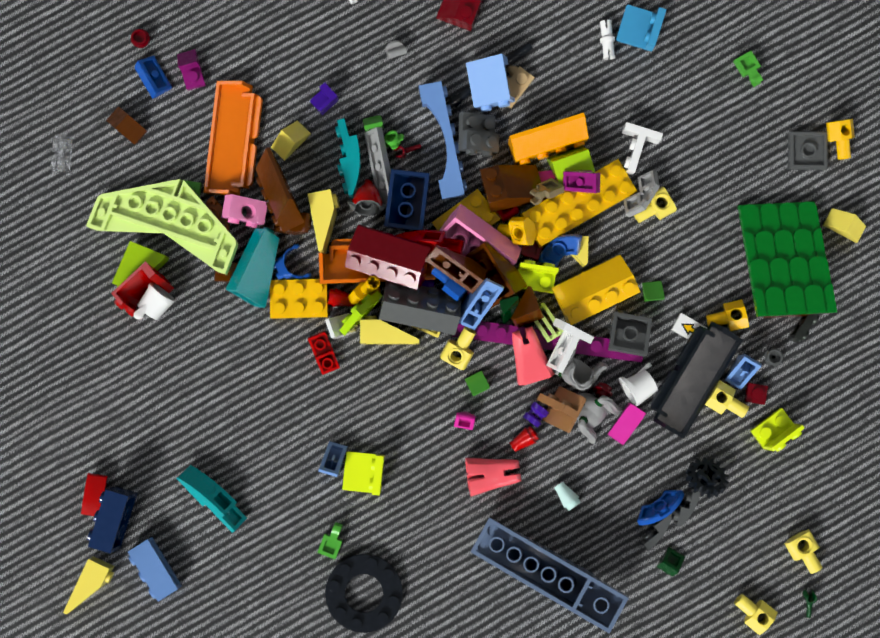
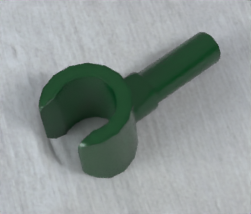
[802,589,817,618]

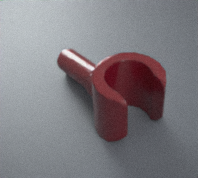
[394,144,421,159]

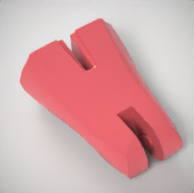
[512,326,555,385]
[465,458,521,497]

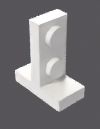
[622,122,663,175]
[546,318,594,373]

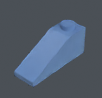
[459,278,504,330]

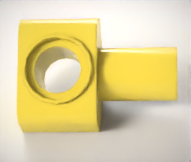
[634,186,677,223]
[440,326,476,370]
[705,380,749,418]
[784,529,823,574]
[734,594,778,635]

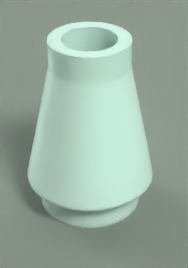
[554,482,581,511]

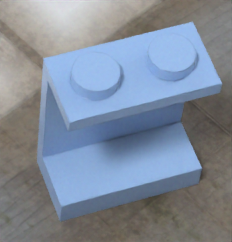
[466,54,515,112]

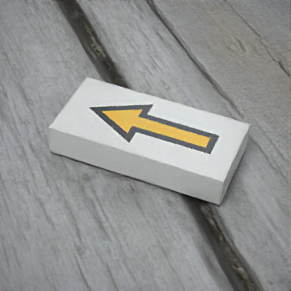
[671,313,707,340]

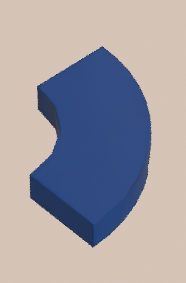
[538,234,583,267]
[637,490,685,525]

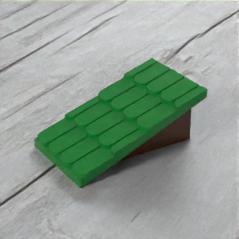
[737,201,837,318]

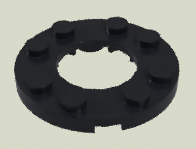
[325,554,403,633]

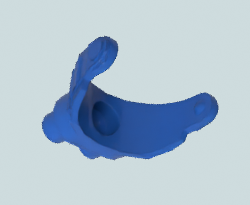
[274,244,312,280]

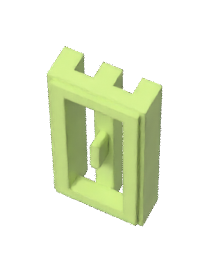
[534,302,563,342]

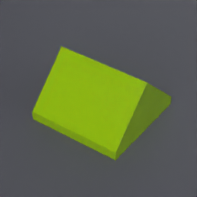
[547,146,596,185]

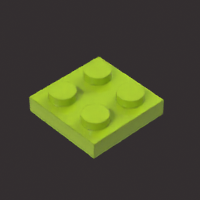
[339,291,383,336]

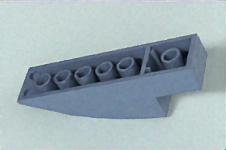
[471,518,629,634]

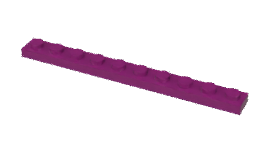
[452,321,643,363]

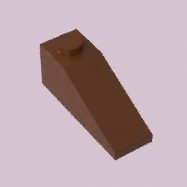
[425,245,487,294]

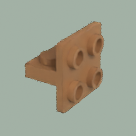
[537,386,586,433]

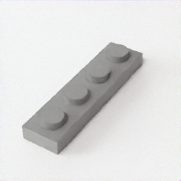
[364,127,391,204]

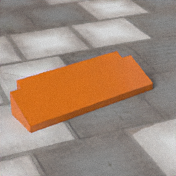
[203,81,263,196]
[319,239,436,284]

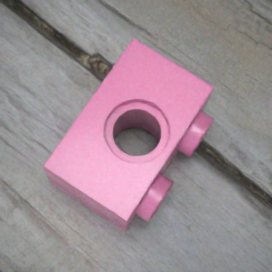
[221,194,267,228]

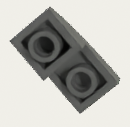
[672,488,700,527]
[641,515,672,551]

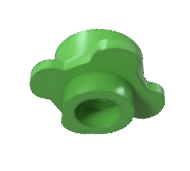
[384,130,404,150]

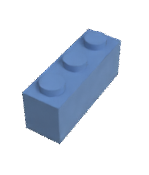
[128,537,182,602]

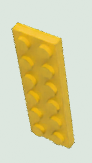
[521,159,637,247]

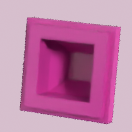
[454,411,476,430]

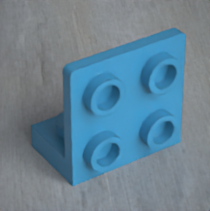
[616,5,667,52]

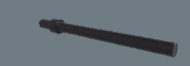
[446,42,533,108]

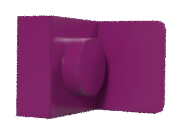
[177,49,206,91]
[563,170,600,193]

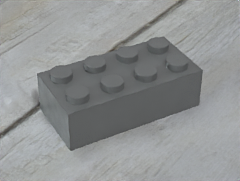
[379,280,461,335]

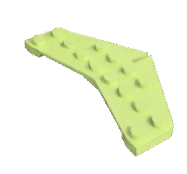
[86,179,238,275]

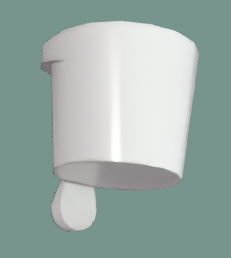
[134,283,175,320]
[618,362,658,406]

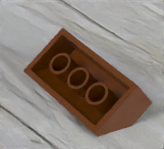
[255,147,305,232]

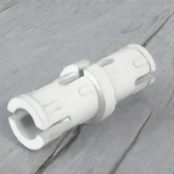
[600,20,615,60]

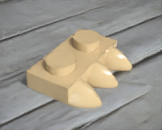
[507,66,535,109]

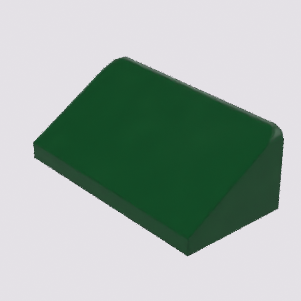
[499,295,519,324]

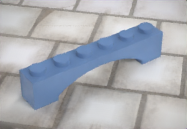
[419,81,467,200]

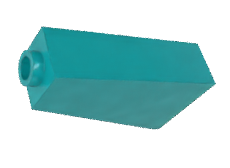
[226,227,279,308]

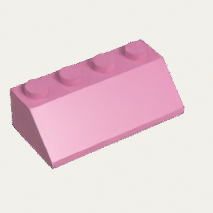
[439,204,522,266]

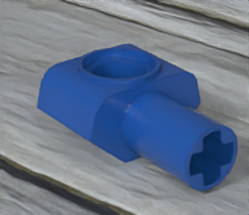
[431,267,468,302]

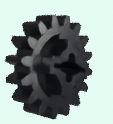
[685,457,729,498]

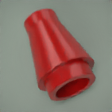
[327,288,355,307]
[509,426,539,452]

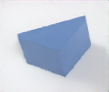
[725,354,762,390]
[318,441,348,477]

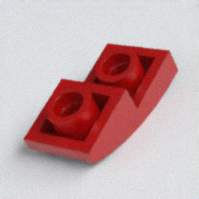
[308,331,340,375]
[81,473,108,516]

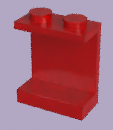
[111,261,174,320]

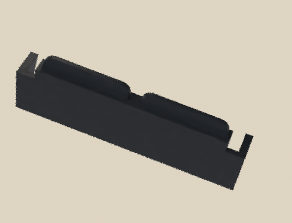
[651,322,743,439]

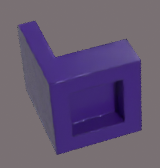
[310,82,339,115]

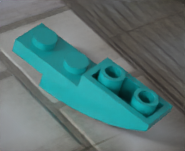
[335,118,361,199]
[176,465,247,533]

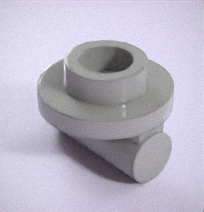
[385,40,407,59]

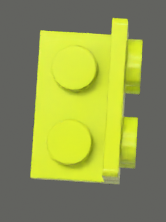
[518,260,559,294]
[750,408,805,452]
[342,451,385,496]

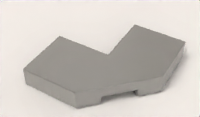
[623,169,660,218]

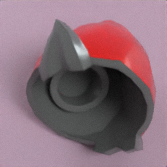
[347,179,387,216]

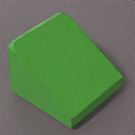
[363,115,384,132]
[642,281,665,302]
[465,371,490,396]

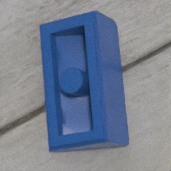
[135,55,172,99]

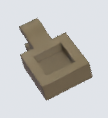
[530,178,564,205]

